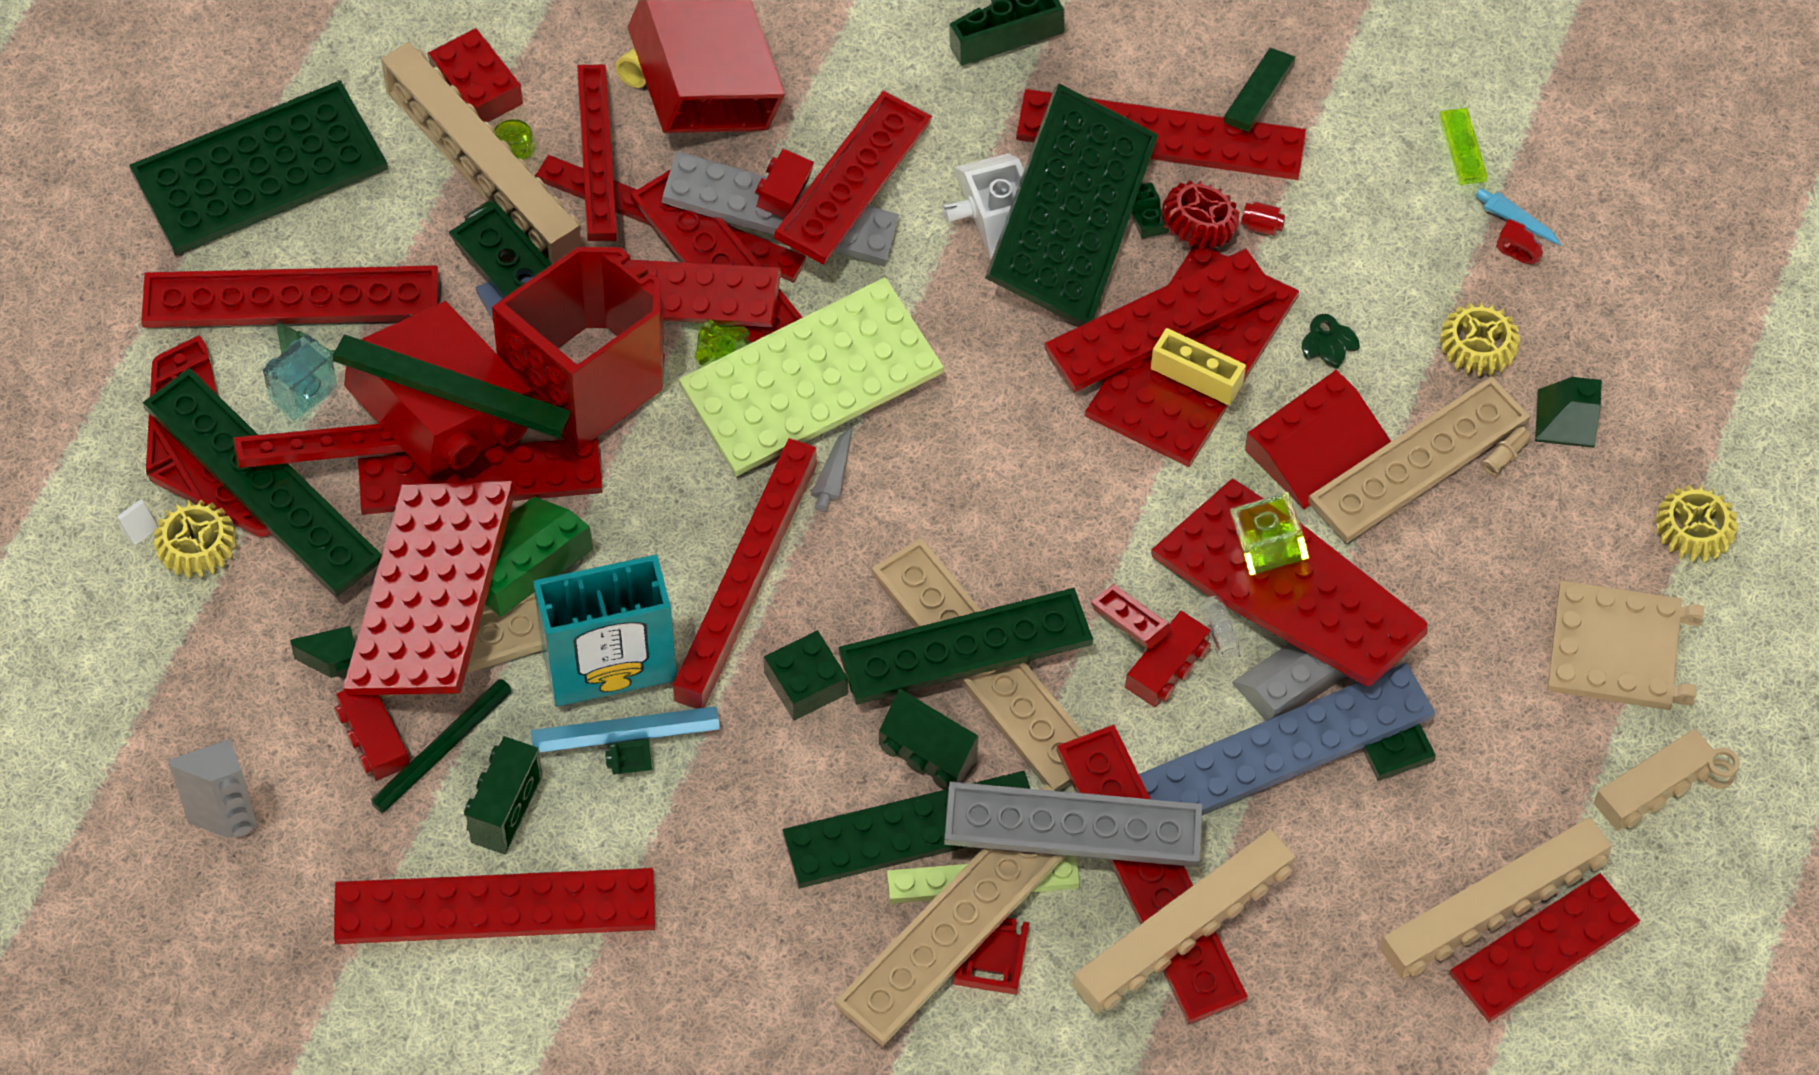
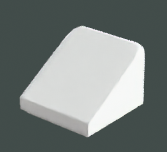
[117,500,158,545]

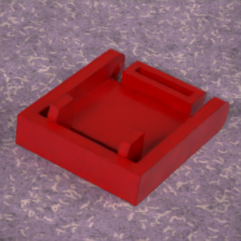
[954,918,1030,995]

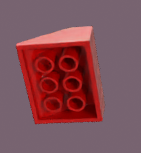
[1245,369,1392,510]

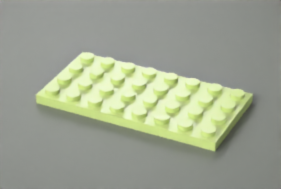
[679,277,944,477]

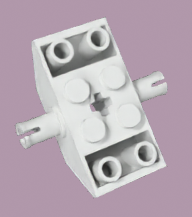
[943,153,1024,260]

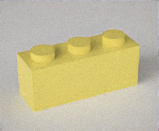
[1150,328,1246,406]

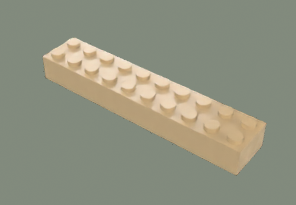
[381,42,583,264]

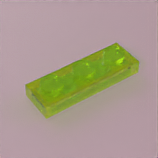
[1439,107,1488,186]

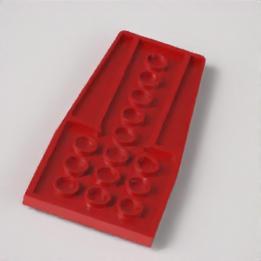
[1151,478,1428,686]

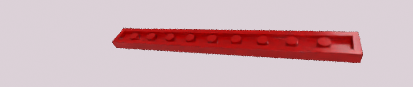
[535,154,806,283]

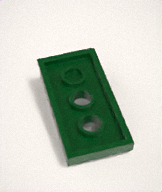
[449,200,552,298]

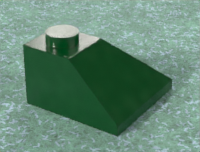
[1535,377,1602,448]

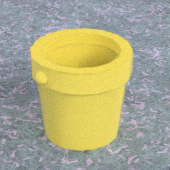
[615,48,646,88]

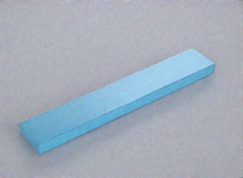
[531,706,720,753]

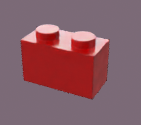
[755,148,814,219]

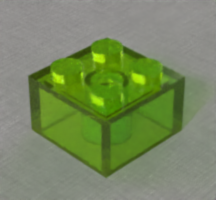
[1230,492,1309,575]

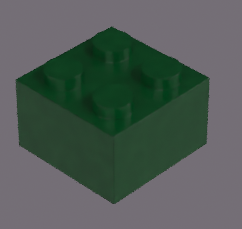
[763,630,848,721]

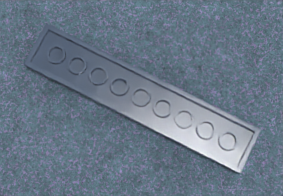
[1139,662,1435,815]

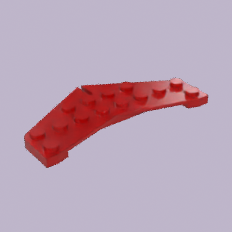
[146,335,271,537]

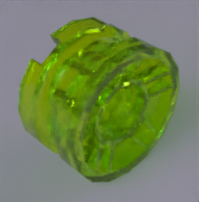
[494,119,534,161]

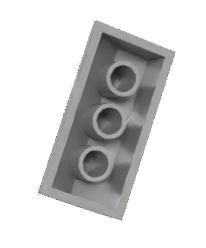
[1232,643,1347,721]
[168,739,258,838]

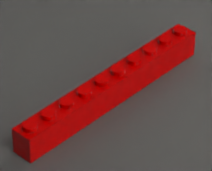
[673,438,817,709]

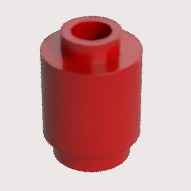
[1241,202,1286,236]

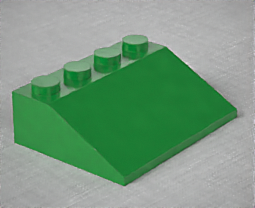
[485,497,593,617]

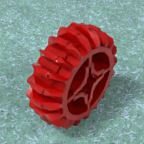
[1161,180,1240,250]

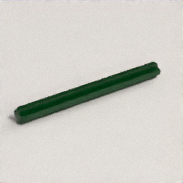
[371,679,511,813]

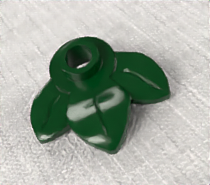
[1301,314,1360,369]

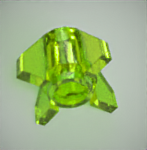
[694,319,750,366]

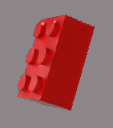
[428,28,523,122]

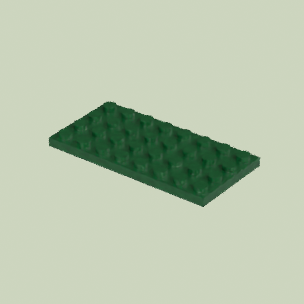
[129,80,388,256]
[985,83,1158,326]

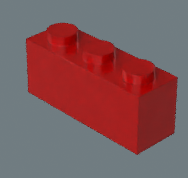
[1125,610,1211,708]
[334,690,410,781]

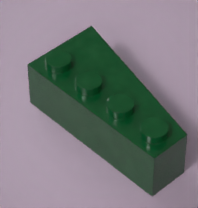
[949,0,1064,66]

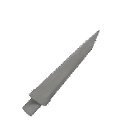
[811,426,853,512]

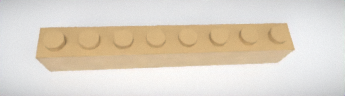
[1380,817,1612,979]
[1072,829,1296,1014]

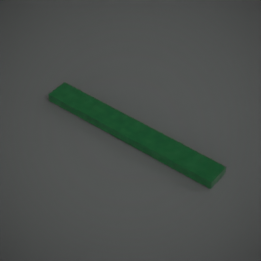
[332,334,571,438]

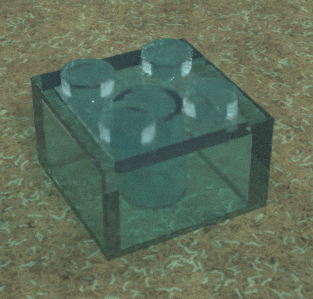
[262,334,338,422]

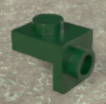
[605,739,654,775]

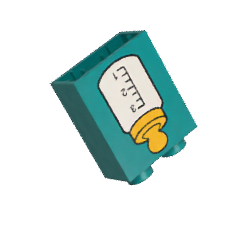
[533,554,677,707]

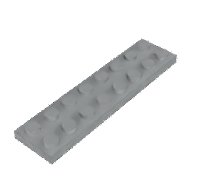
[661,151,899,266]
[944,782,1202,867]

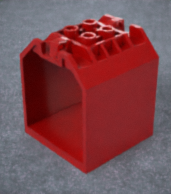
[492,247,665,451]

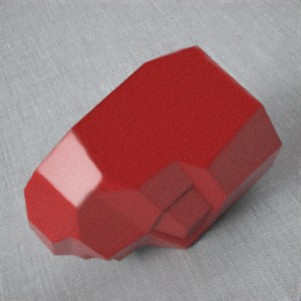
[1496,219,1543,264]

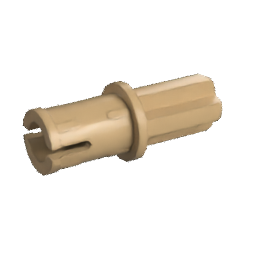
[1482,426,1531,476]

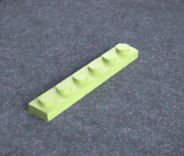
[887,856,1080,904]

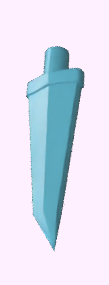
[1475,188,1562,246]

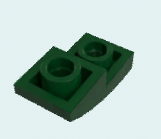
[1131,182,1169,238]

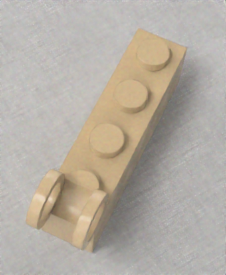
[1593,728,1740,832]

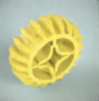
[1440,301,1520,378]
[1655,484,1738,563]
[153,500,237,579]

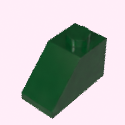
[290,625,355,678]

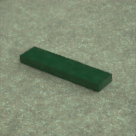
[1223,47,1295,132]

